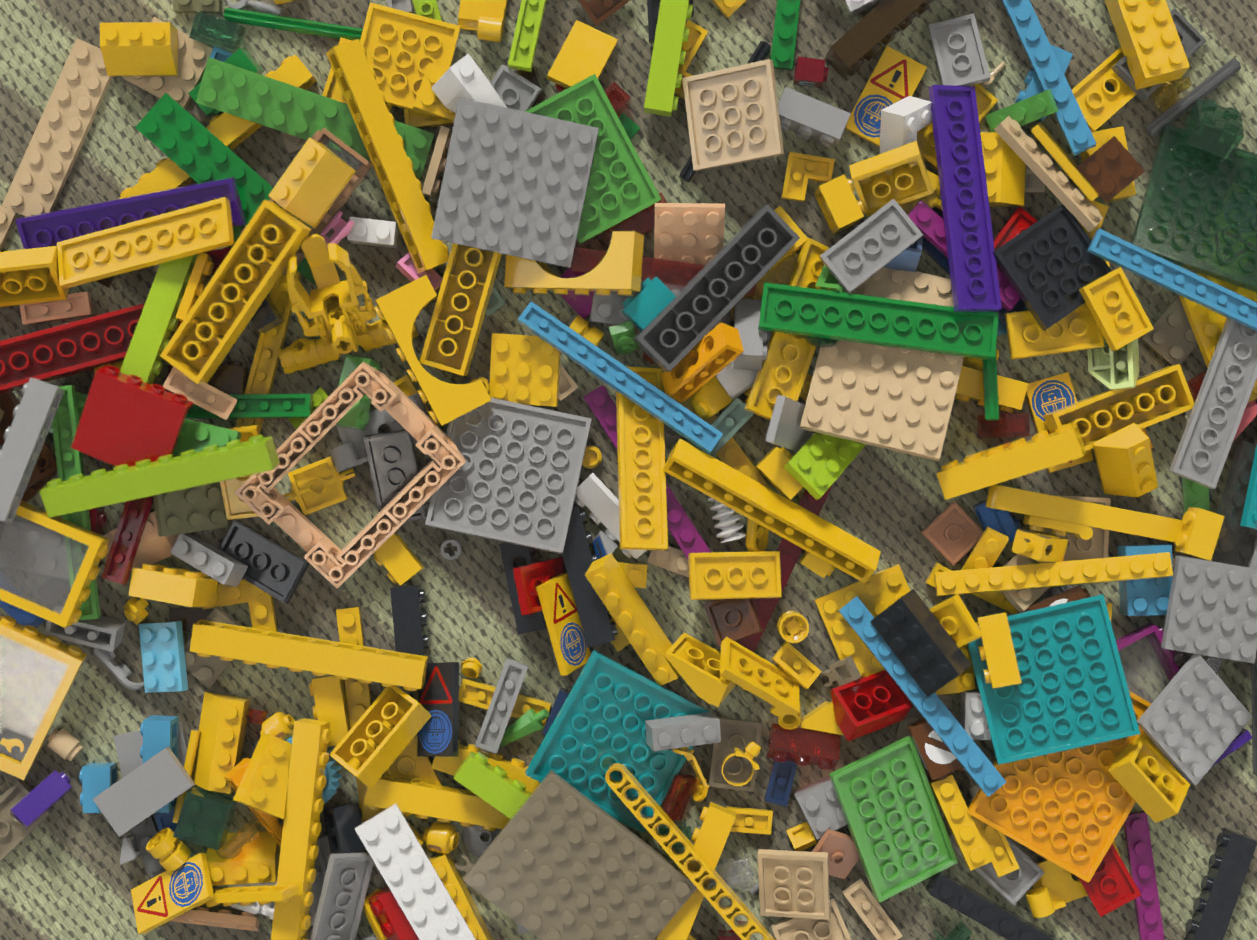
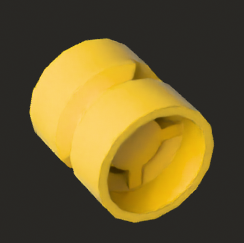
[569,315,605,346]
[776,611,809,643]
[146,827,191,872]

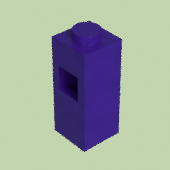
[10,770,72,829]

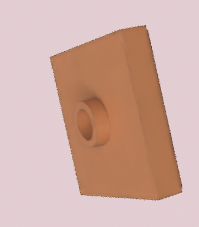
[920,501,984,566]
[812,829,860,879]

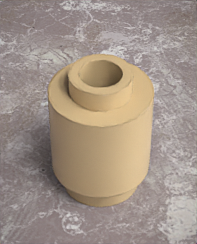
[47,728,83,761]

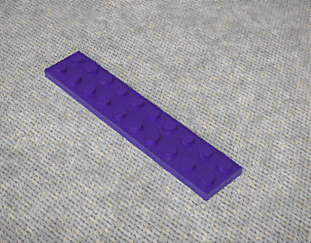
[928,85,1002,312]
[15,177,246,249]

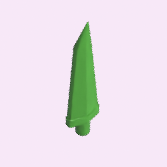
[488,708,549,752]

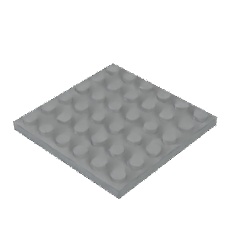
[431,97,599,268]
[425,398,592,554]

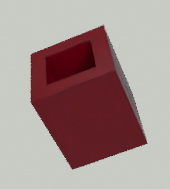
[793,57,829,88]

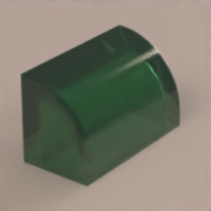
[189,11,247,52]

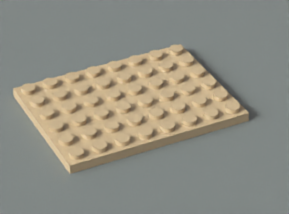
[800,267,964,461]

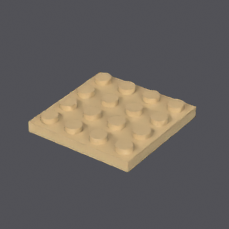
[682,59,784,171]

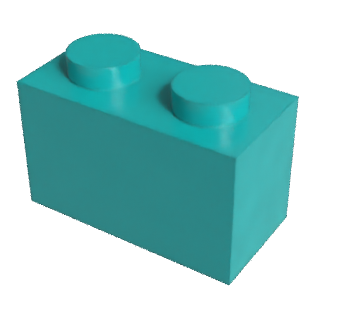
[621,276,676,331]

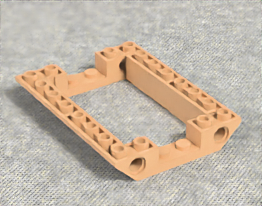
[235,362,466,589]

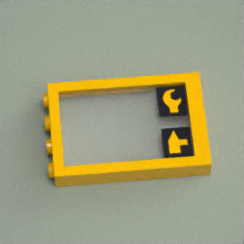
[0,501,109,628]
[0,615,87,780]

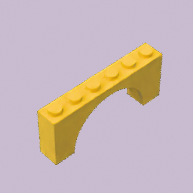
[504,232,644,296]
[374,275,491,426]

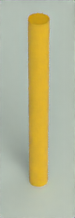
[172,730,200,824]

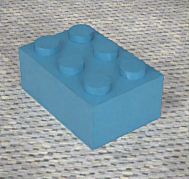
[1118,544,1173,616]

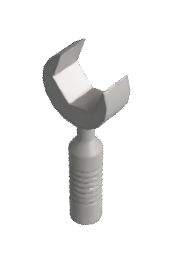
[226,0,283,16]

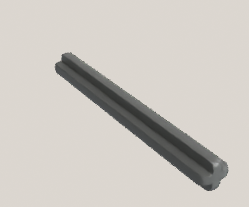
[1145,58,1241,137]

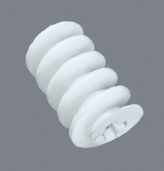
[708,498,746,543]

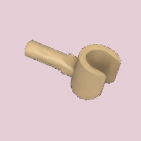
[979,62,1006,88]

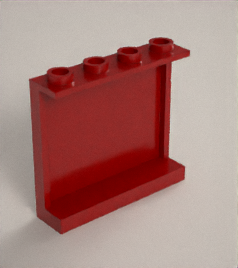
[71,365,194,467]

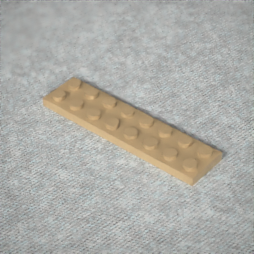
[2,38,113,217]

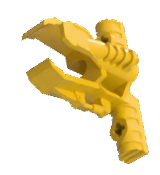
[278,234,419,374]

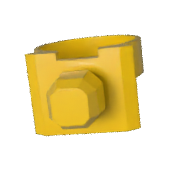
[721,741,761,786]

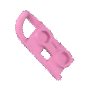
[319,210,355,246]

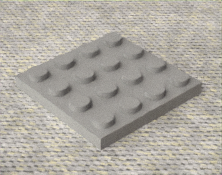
[1161,556,1257,663]
[1137,654,1252,786]

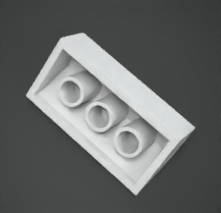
[575,473,646,559]

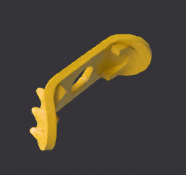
[671,746,710,802]

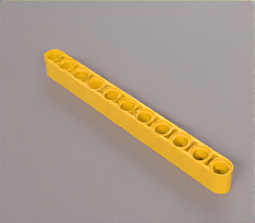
[985,485,1230,552]
[605,763,775,940]

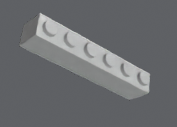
[0,378,64,524]

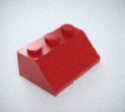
[831,670,913,741]
[368,886,420,940]

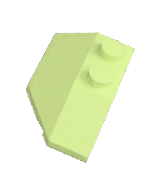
[1087,336,1140,390]

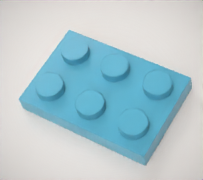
[138,621,188,693]

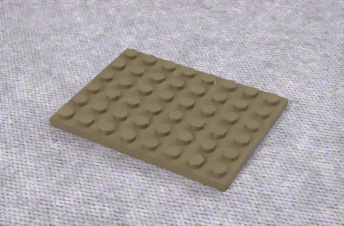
[463,770,697,940]

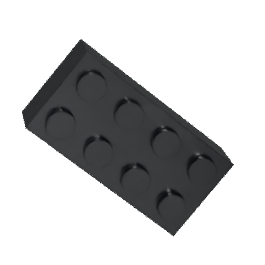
[870,589,972,697]

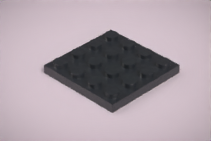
[993,204,1112,331]

